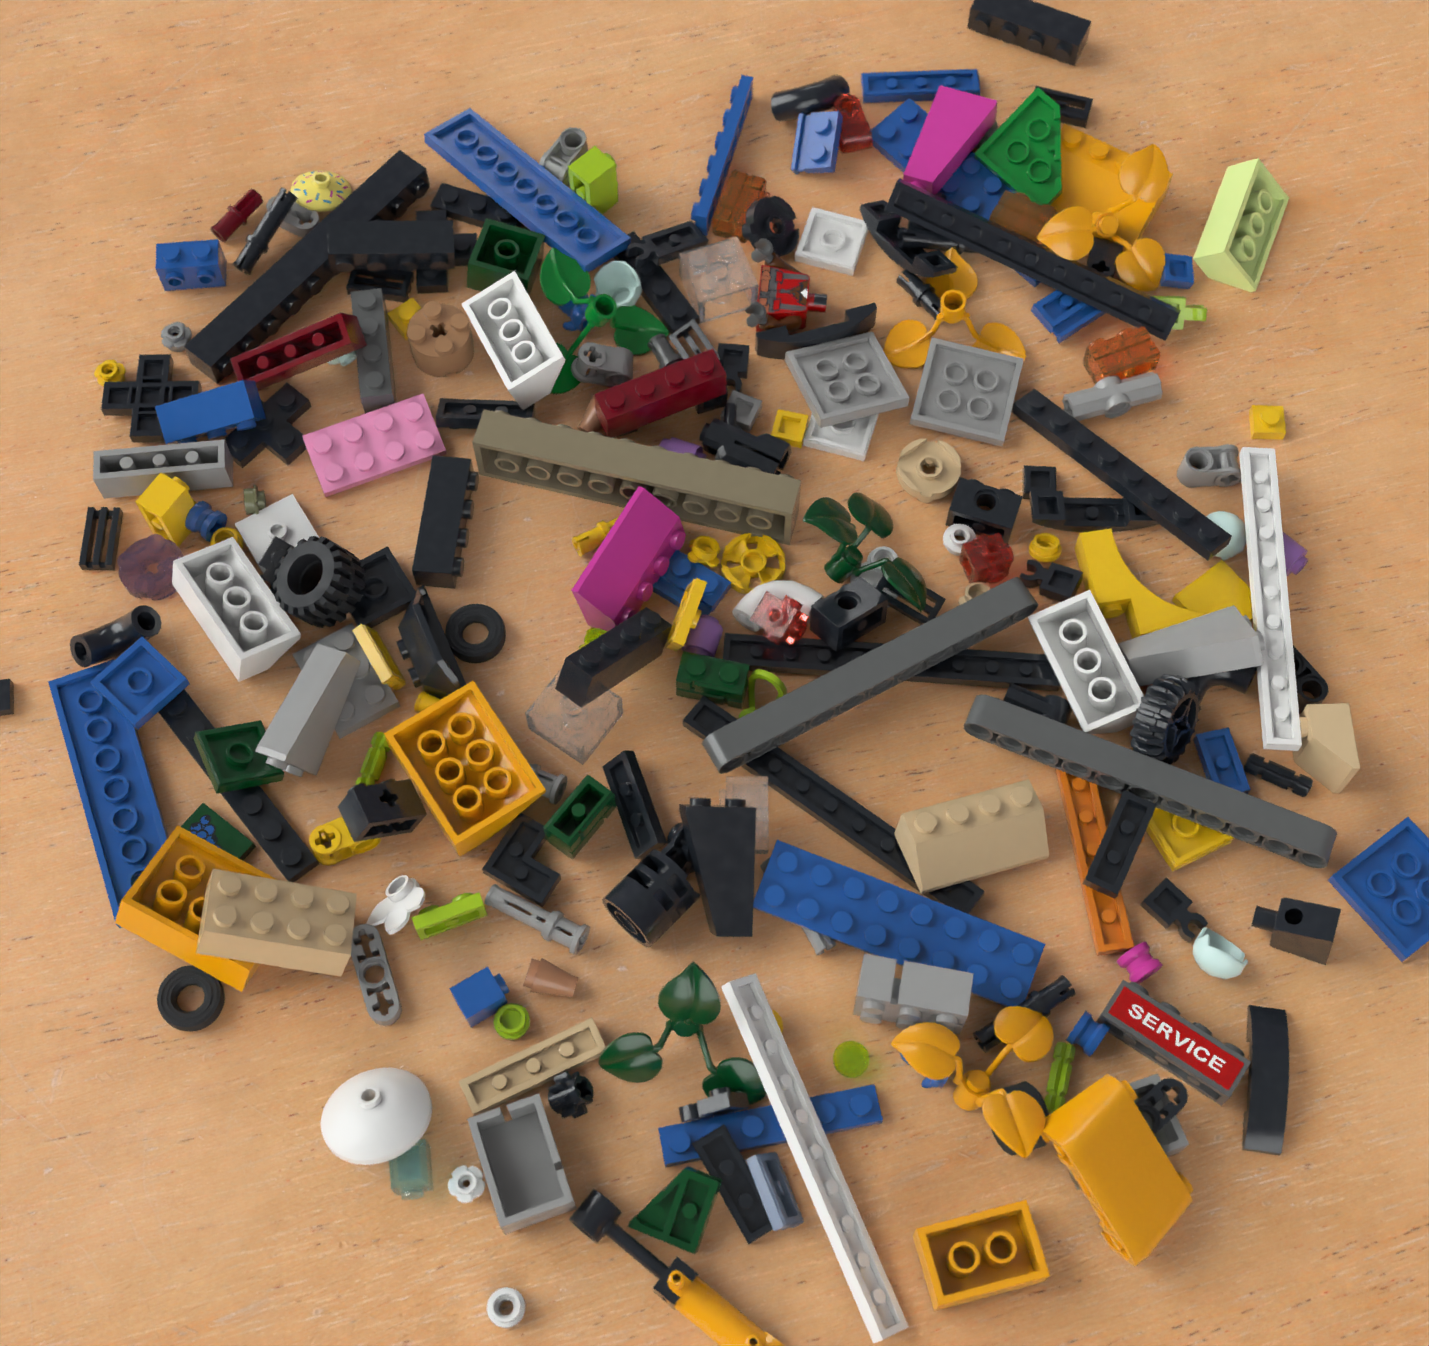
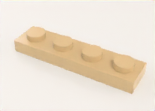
[459,1018,606,1116]

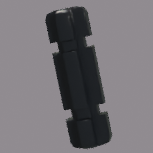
[1244,753,1313,797]

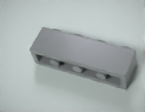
[93,439,233,499]

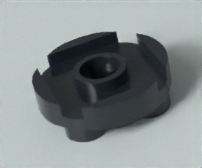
[742,196,799,257]

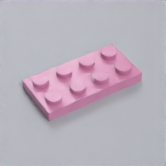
[302,393,446,497]

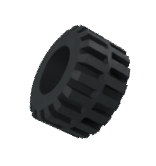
[273,536,365,628]

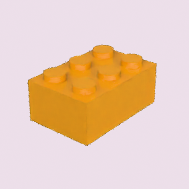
[912,1199,1050,1311]

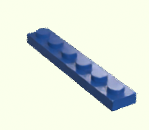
[691,75,753,236]
[658,1084,883,1167]

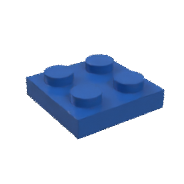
[90,637,190,730]

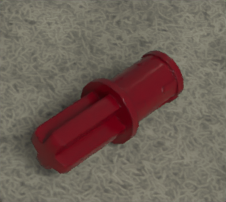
[210,189,263,243]

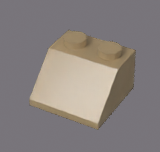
[1292,703,1360,793]

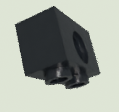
[946,477,1023,544]
[810,577,888,652]

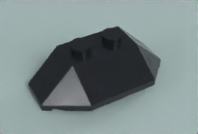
[396,585,466,699]

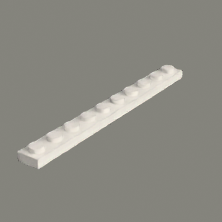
[1239,447,1302,751]
[721,974,909,1343]

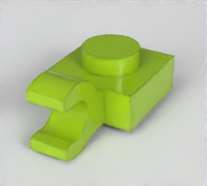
[1153,296,1207,329]

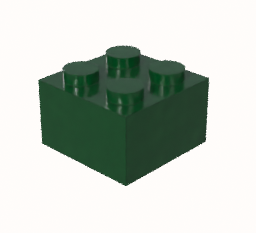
[467,218,545,295]

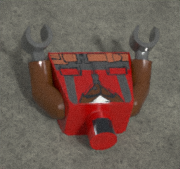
[745,238,827,333]

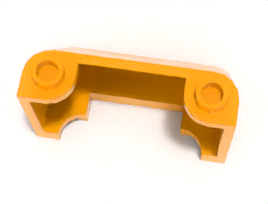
[1041,1074,1194,1267]

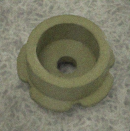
[244,485,266,515]

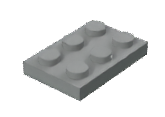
[292,623,400,739]

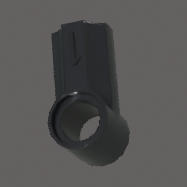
[1003,683,1073,725]

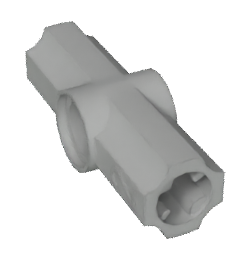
[1062,371,1163,421]

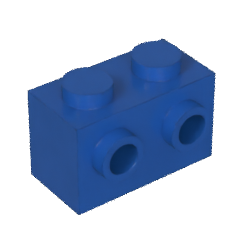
[156,239,226,291]

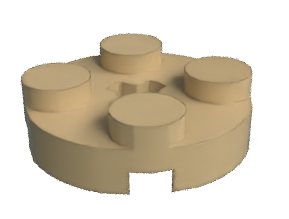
[896,439,961,503]

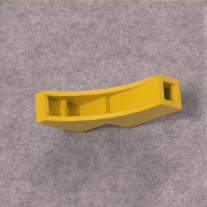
[1074,528,1203,639]

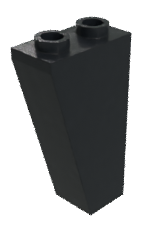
[679,798,756,937]

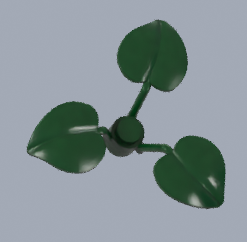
[803,492,927,613]
[598,962,767,1105]

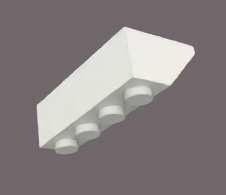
[462,271,565,410]
[172,537,301,682]
[1028,590,1144,734]

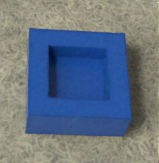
[1160,253,1194,289]

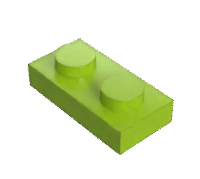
[412,892,487,940]

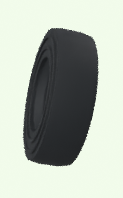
[445,604,506,663]
[157,965,225,1031]

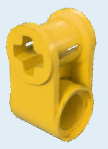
[309,817,381,866]

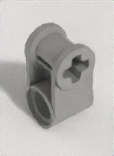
[539,127,588,187]
[571,342,633,388]
[1177,444,1241,488]

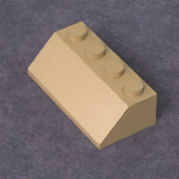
[894,779,1049,894]

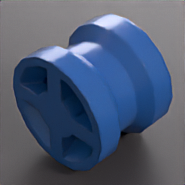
[185,501,227,542]
[1066,1011,1110,1057]

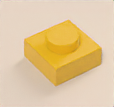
[387,297,422,340]
[1249,405,1286,440]
[771,409,809,448]

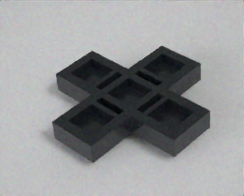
[416,210,478,294]
[101,354,202,443]
[224,383,311,468]

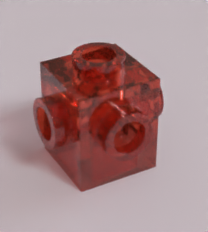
[959,533,1014,584]
[749,591,810,645]

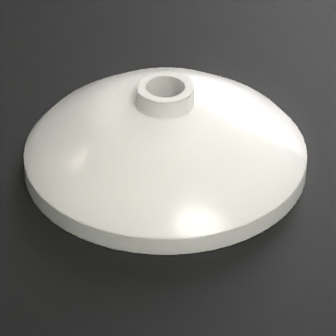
[321,1067,432,1165]

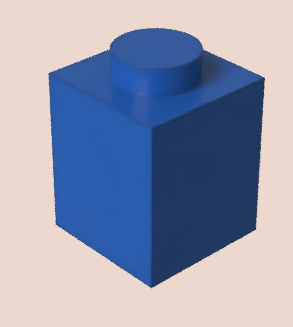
[449,966,510,1028]

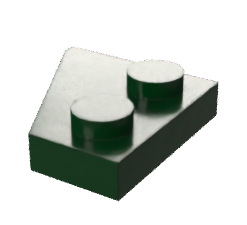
[628,1166,722,1254]

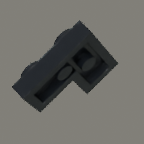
[482,813,561,908]

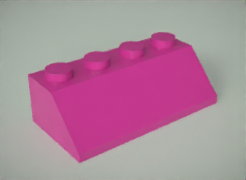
[571,486,686,632]

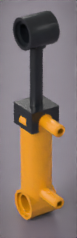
[569,1189,784,1346]

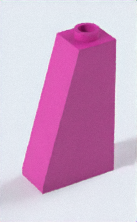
[903,85,997,194]

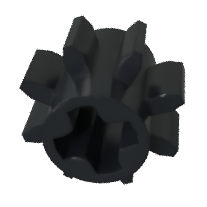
[548,1071,594,1119]

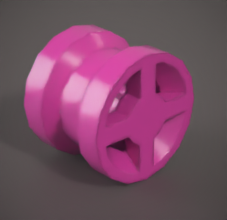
[1116,941,1163,984]

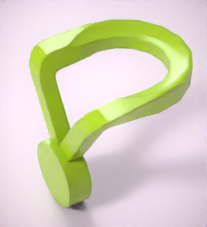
[738,669,787,719]

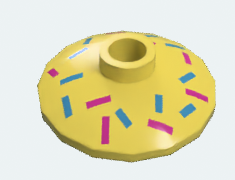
[291,170,352,212]

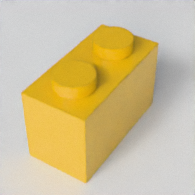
[135,472,196,548]

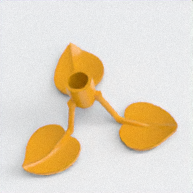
[1037,144,1169,291]
[883,248,1026,369]
[891,1006,1054,1159]

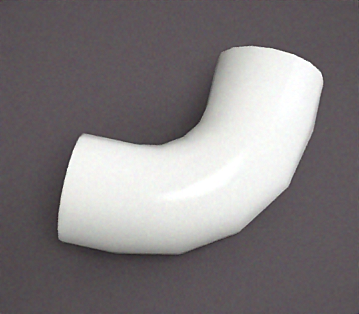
[732,580,824,632]

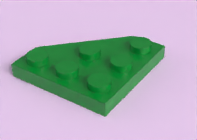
[974,87,1062,214]

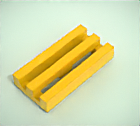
[352,624,406,691]

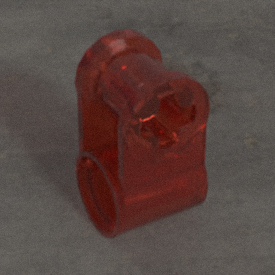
[834,94,873,154]

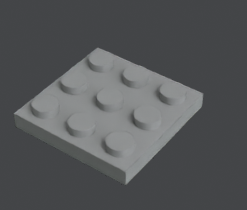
[785,331,910,428]
[910,337,1024,447]

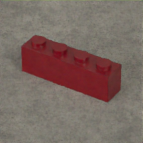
[230,312,367,391]
[594,348,726,438]

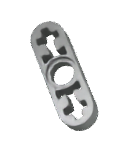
[351,924,402,1026]

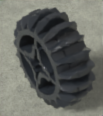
[1130,674,1201,765]

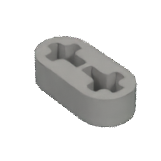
[266,195,320,238]

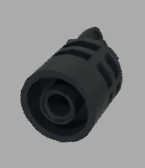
[602,822,700,948]

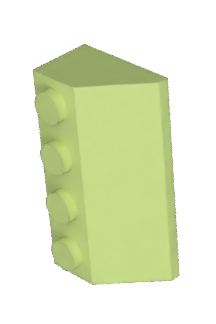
[1193,158,1289,292]

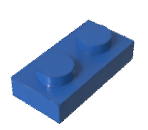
[1193,727,1251,794]

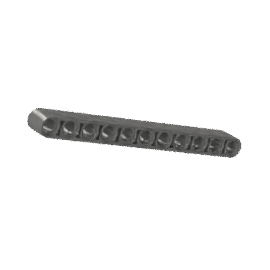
[702,577,1038,774]
[964,694,1337,868]

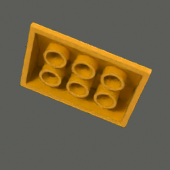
[1043,124,1173,252]
[384,681,546,857]
[115,825,277,992]

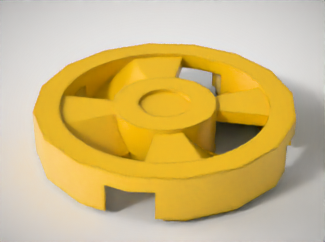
[721,533,786,594]

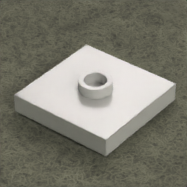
[235,494,319,574]

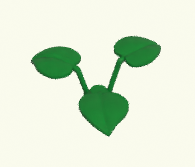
[540,247,669,394]

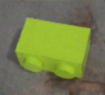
[568,146,619,214]

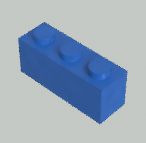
[155,380,266,444]

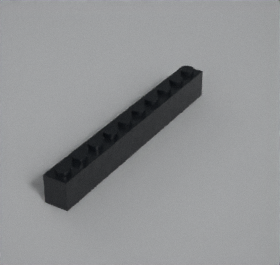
[184,150,430,384]

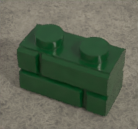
[676,651,750,709]
[543,775,616,859]

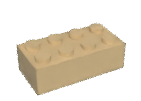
[196,869,357,977]

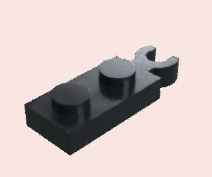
[625,221,708,268]

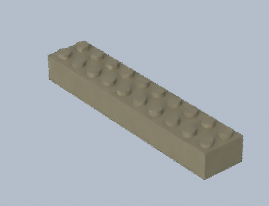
[472,409,801,545]

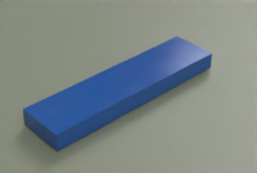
[861,69,980,103]

